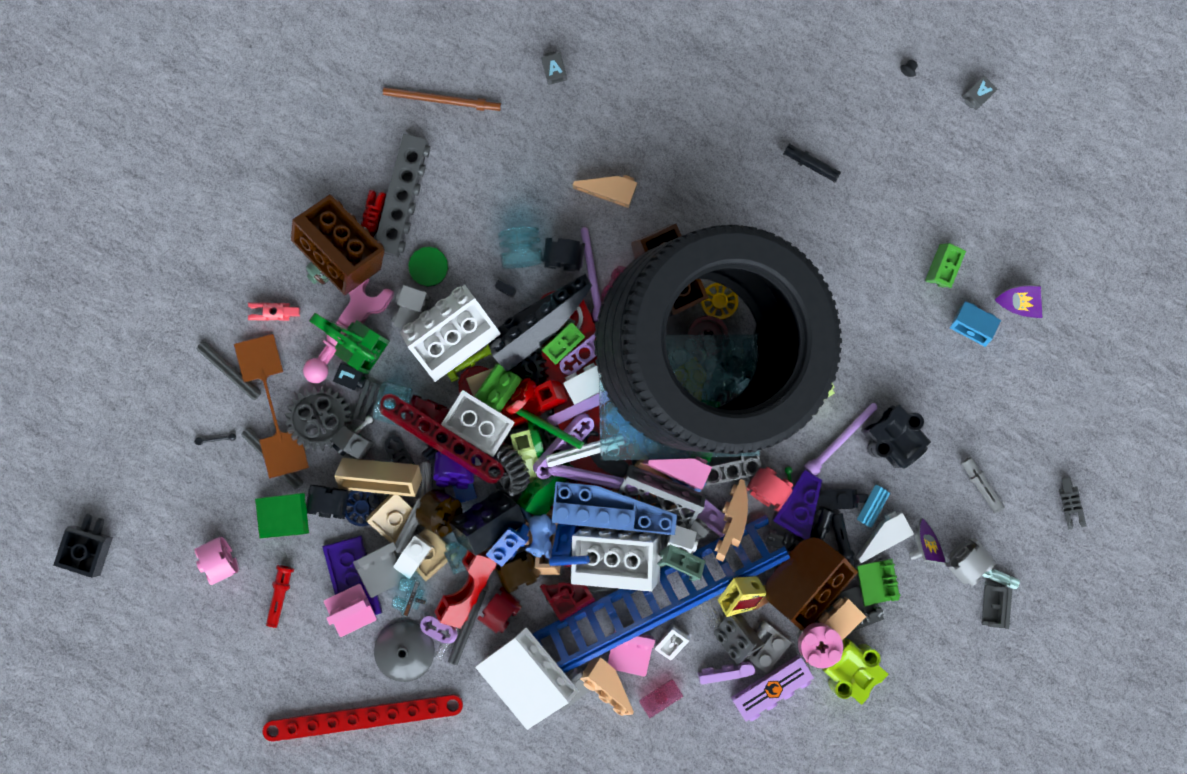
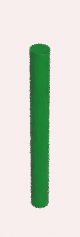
[516,408,584,449]

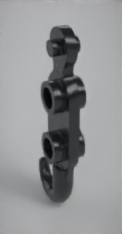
[582,431,629,478]

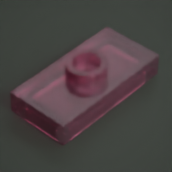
[639,678,684,718]

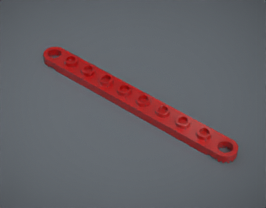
[262,694,463,742]

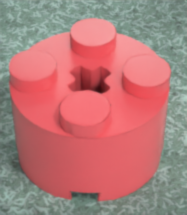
[746,467,793,512]

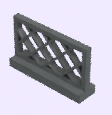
[617,464,706,530]

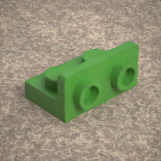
[475,364,523,413]

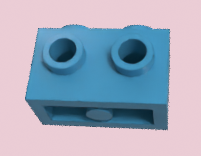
[950,301,1001,347]

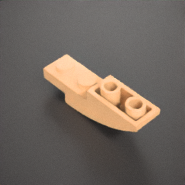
[714,479,748,562]

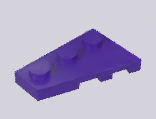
[773,470,822,540]

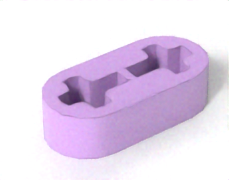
[420,616,458,644]

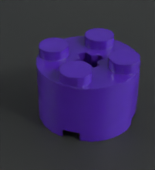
[433,450,476,489]

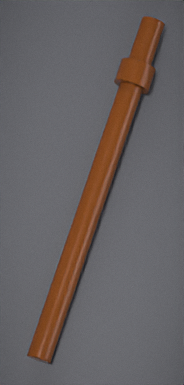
[383,87,501,111]

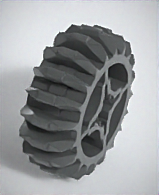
[486,443,530,496]

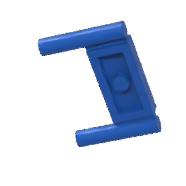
[549,524,590,566]

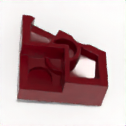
[539,582,595,622]

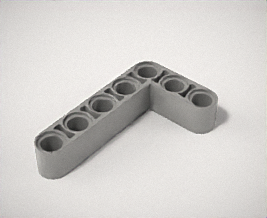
[705,451,761,486]

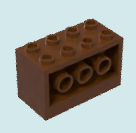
[291,194,385,296]

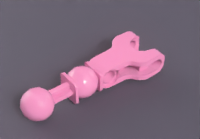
[303,279,394,383]

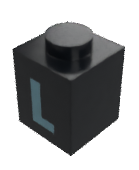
[333,363,367,391]

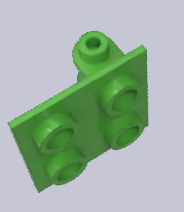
[857,559,901,606]

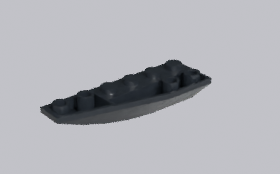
[488,274,592,372]

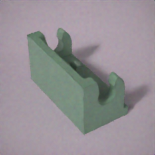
[657,544,705,581]

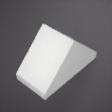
[655,623,690,660]

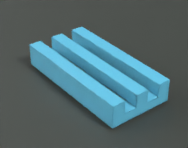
[857,485,890,528]

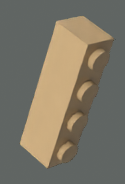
[334,458,422,497]

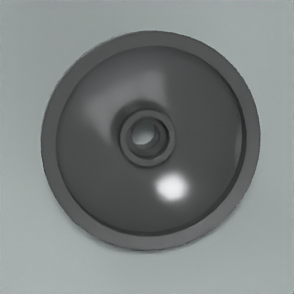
[374,621,435,682]

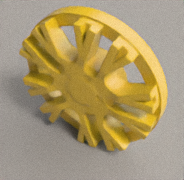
[701,283,739,320]

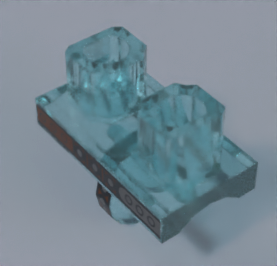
[391,577,427,617]

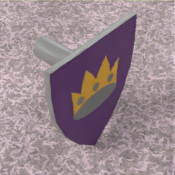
[994,284,1043,318]
[909,518,946,564]

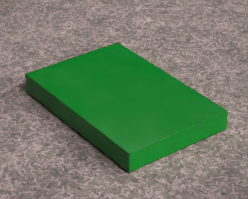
[255,493,309,539]

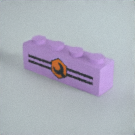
[731,655,814,722]

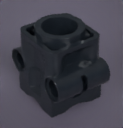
[861,404,931,469]

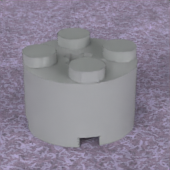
[945,538,995,586]

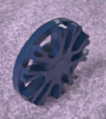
[345,491,380,526]

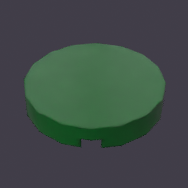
[408,247,449,287]
[527,421,545,458]

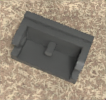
[981,585,1013,629]

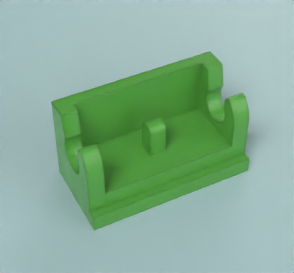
[925,243,966,288]
[540,321,585,365]

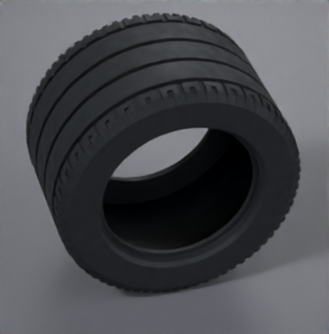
[594,225,842,454]

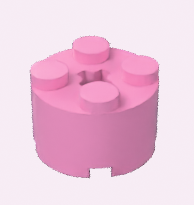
[194,537,239,585]
[798,623,843,668]

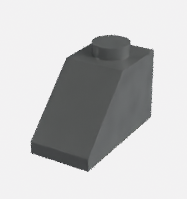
[333,425,374,459]

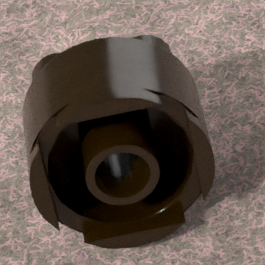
[416,489,463,537]
[495,551,541,593]

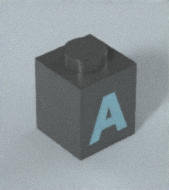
[541,52,567,85]
[962,75,998,110]

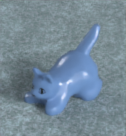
[520,507,556,559]

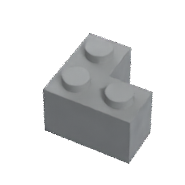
[392,285,431,329]

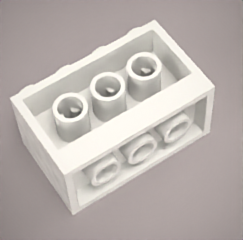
[400,284,501,382]
[571,526,661,591]

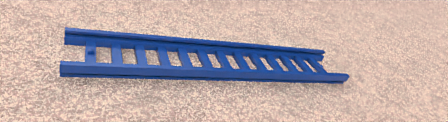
[532,515,790,673]

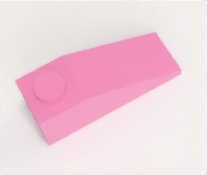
[643,456,712,490]

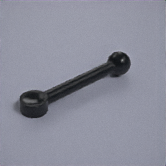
[194,433,236,445]

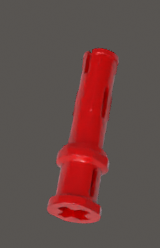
[266,565,295,628]

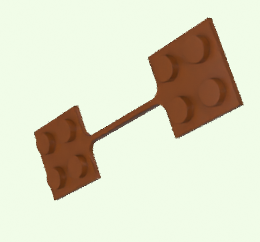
[234,334,309,479]

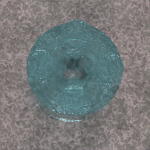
[373,381,413,427]

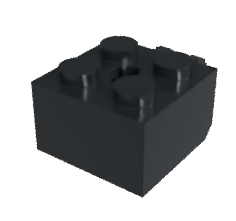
[53,514,113,578]

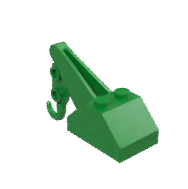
[309,312,390,374]

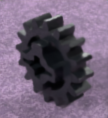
[512,351,549,387]

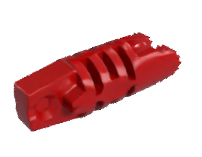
[361,190,386,238]

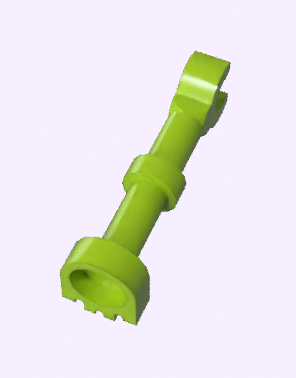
[447,344,492,383]

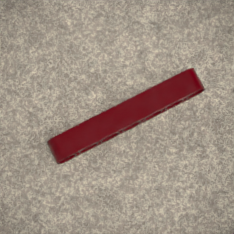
[379,394,504,483]

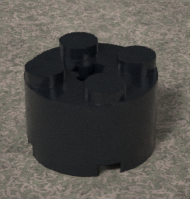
[543,238,585,272]
[306,485,349,519]

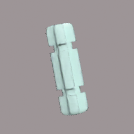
[982,569,1020,589]

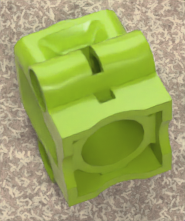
[821,637,889,705]

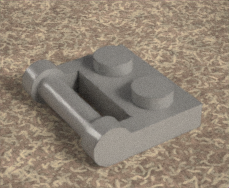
[746,620,792,674]

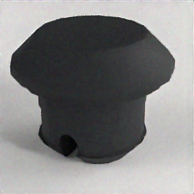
[900,60,918,77]

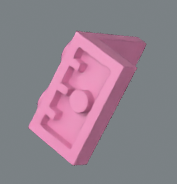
[608,630,655,677]

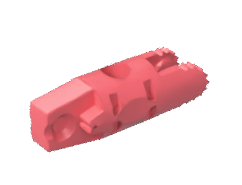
[248,302,300,321]

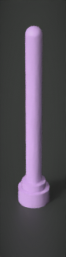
[581,227,601,322]
[804,403,877,476]

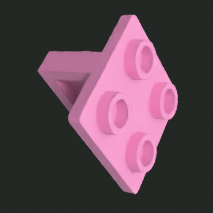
[324,584,377,637]

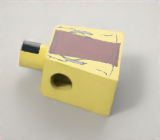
[718,576,766,617]

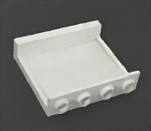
[476,628,579,730]

